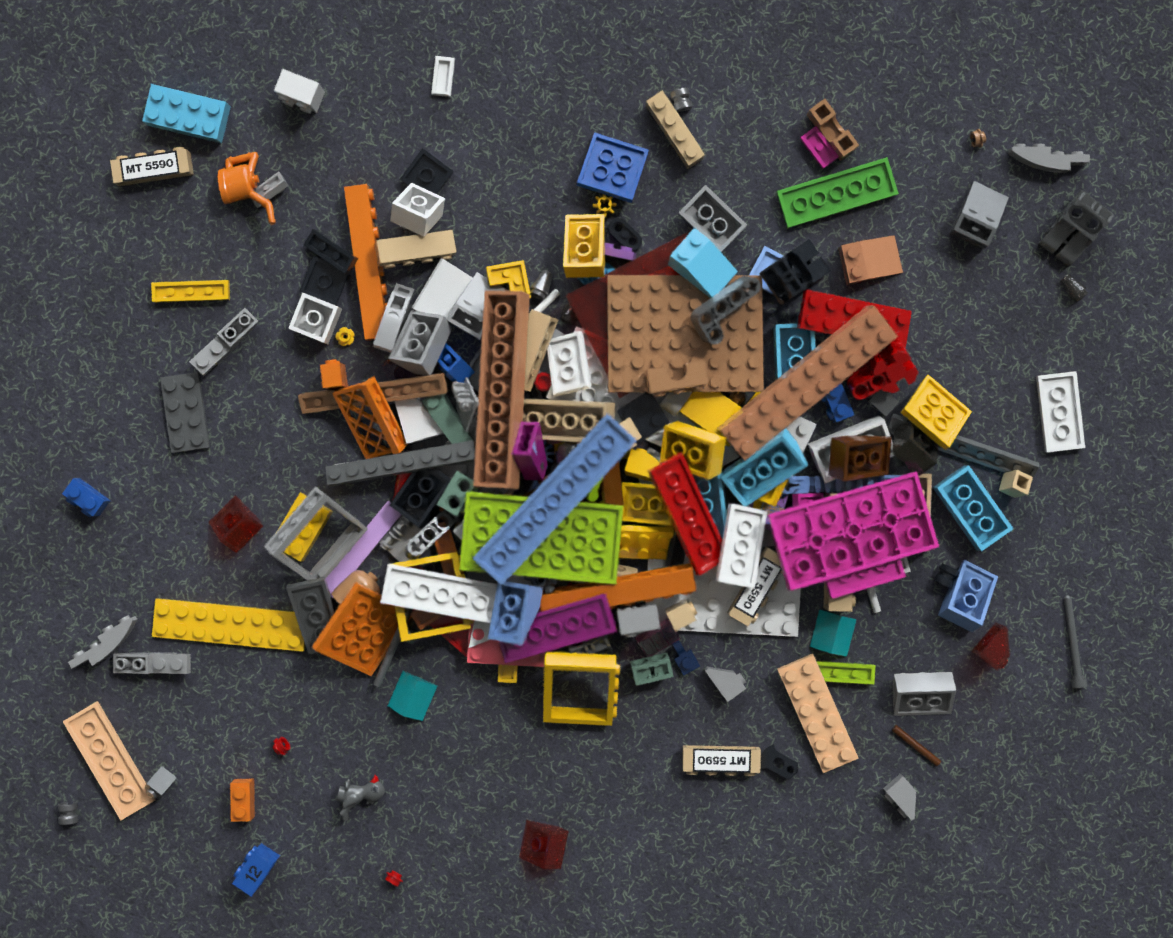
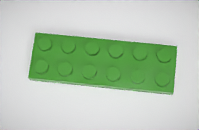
[776,157,899,229]

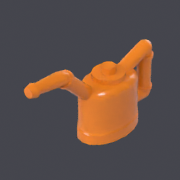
[218,152,276,225]

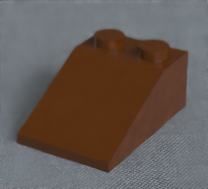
[828,436,892,481]

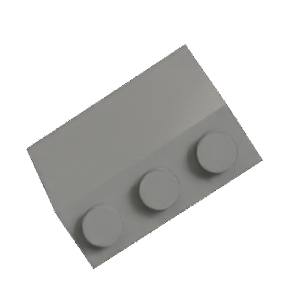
[679,185,747,252]
[389,310,452,376]
[893,672,956,716]

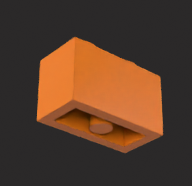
[320,360,348,390]
[230,779,255,822]

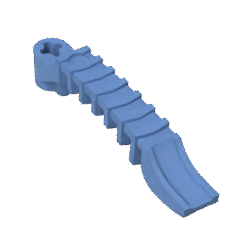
[782,475,903,494]

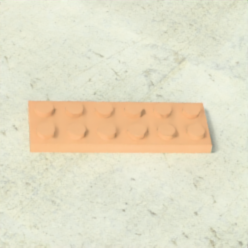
[777,653,858,773]
[63,701,156,820]

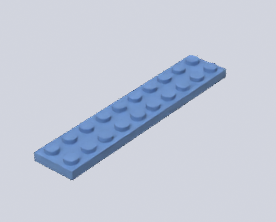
[473,413,637,585]

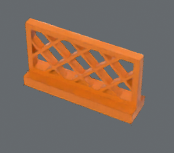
[332,377,408,459]

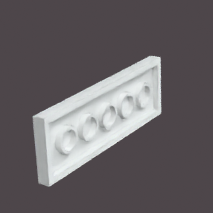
[380,564,497,623]

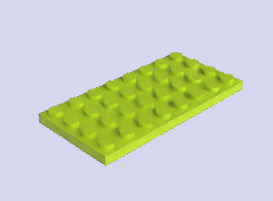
[460,491,623,584]

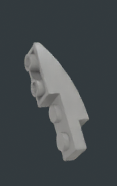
[1008,144,1090,173]
[373,283,414,353]
[189,308,259,377]
[68,615,137,669]
[113,653,191,674]

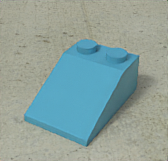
[668,228,738,298]

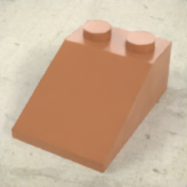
[838,235,903,285]

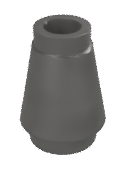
[530,270,553,300]

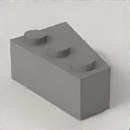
[617,603,660,637]

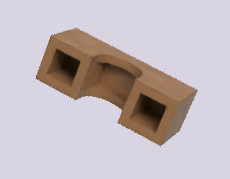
[807,99,859,161]
[645,360,709,397]

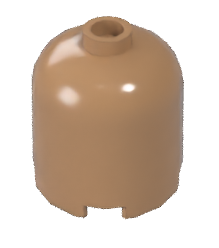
[331,570,380,604]

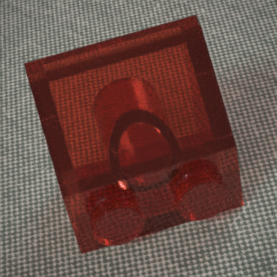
[209,495,263,553]
[971,622,1010,671]
[519,820,569,869]

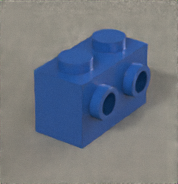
[437,343,475,383]
[821,383,854,423]
[62,478,111,517]

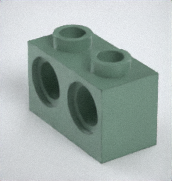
[437,471,480,516]
[630,652,674,686]

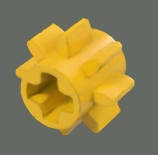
[593,194,617,218]

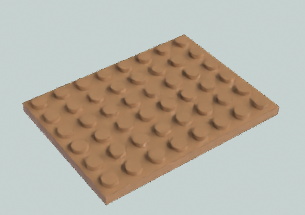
[607,275,764,393]

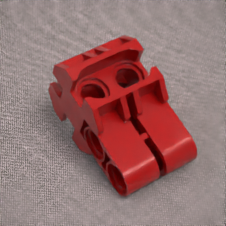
[845,338,918,399]

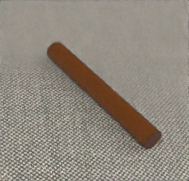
[891,725,941,767]

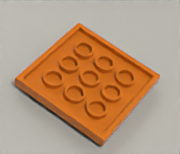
[312,582,412,676]

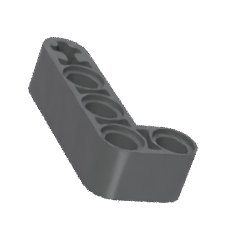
[690,276,761,344]
[404,501,464,560]

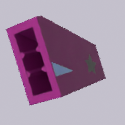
[512,422,547,481]

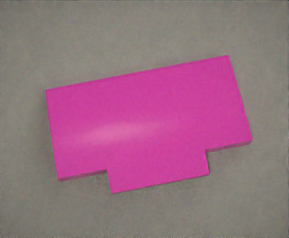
[768,472,939,599]

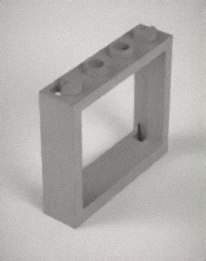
[264,487,368,580]

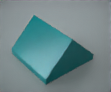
[810,609,857,656]
[388,671,437,721]

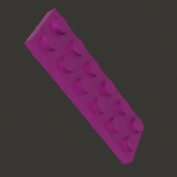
[499,593,617,663]

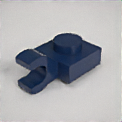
[672,640,700,675]

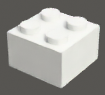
[274,69,325,114]
[390,183,445,236]
[288,293,342,344]

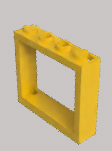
[387,552,473,641]
[543,652,620,726]

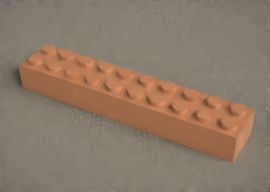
[474,291,530,489]
[717,305,898,460]

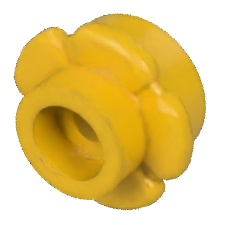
[336,327,354,346]

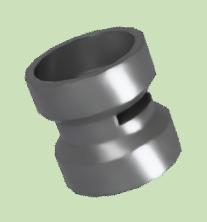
[670,88,693,112]
[58,802,78,825]

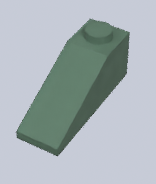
[422,394,473,444]

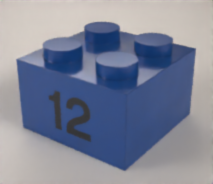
[232,843,280,897]

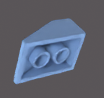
[938,560,998,632]
[488,582,543,645]

